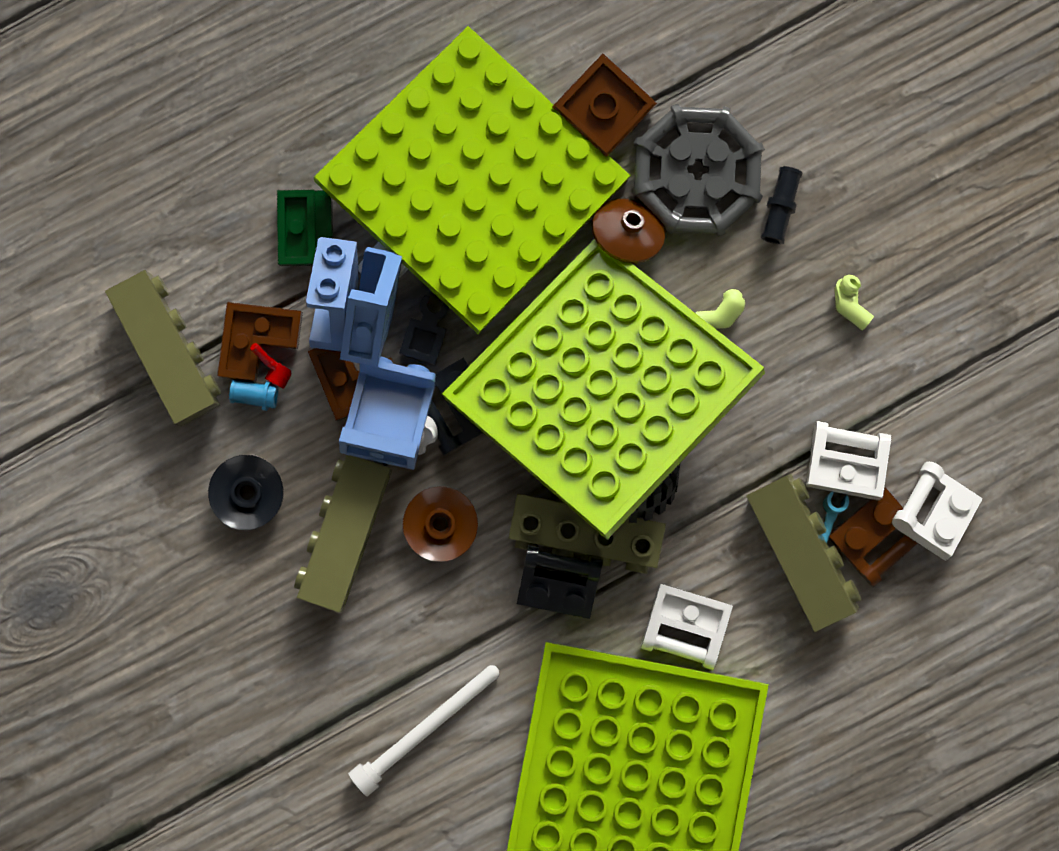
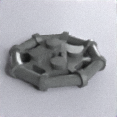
[631,104,765,237]

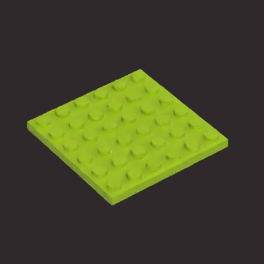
[314,26,631,334]
[442,239,765,540]
[506,642,769,851]

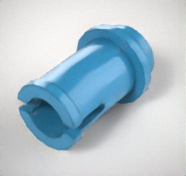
[229,379,279,411]

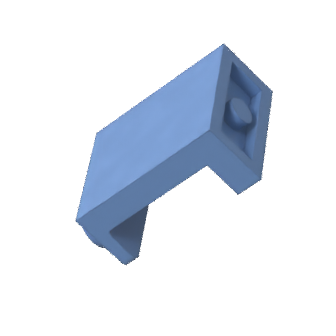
[306,237,359,351]
[340,247,402,367]
[339,356,436,470]

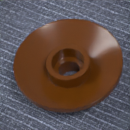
[592,199,665,263]
[403,486,478,562]

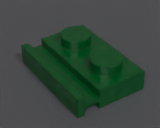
[277,189,333,266]

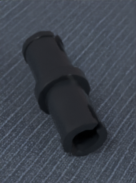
[761,166,803,244]

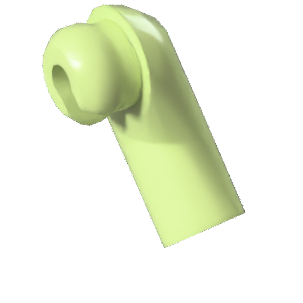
[834,275,874,331]
[695,289,745,329]

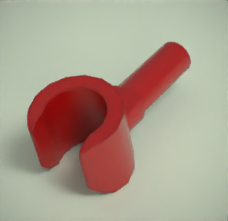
[250,343,292,389]

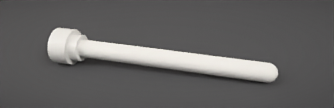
[348,665,499,797]

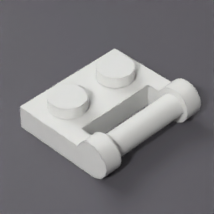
[806,421,891,500]
[892,462,982,561]
[641,584,733,670]

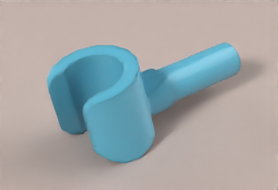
[822,491,849,543]

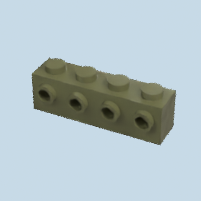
[105,270,221,426]
[294,455,392,613]
[746,474,861,632]
[508,494,666,574]

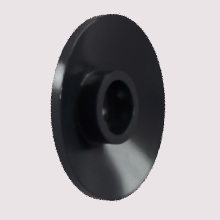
[208,455,284,530]

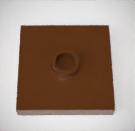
[552,53,657,157]

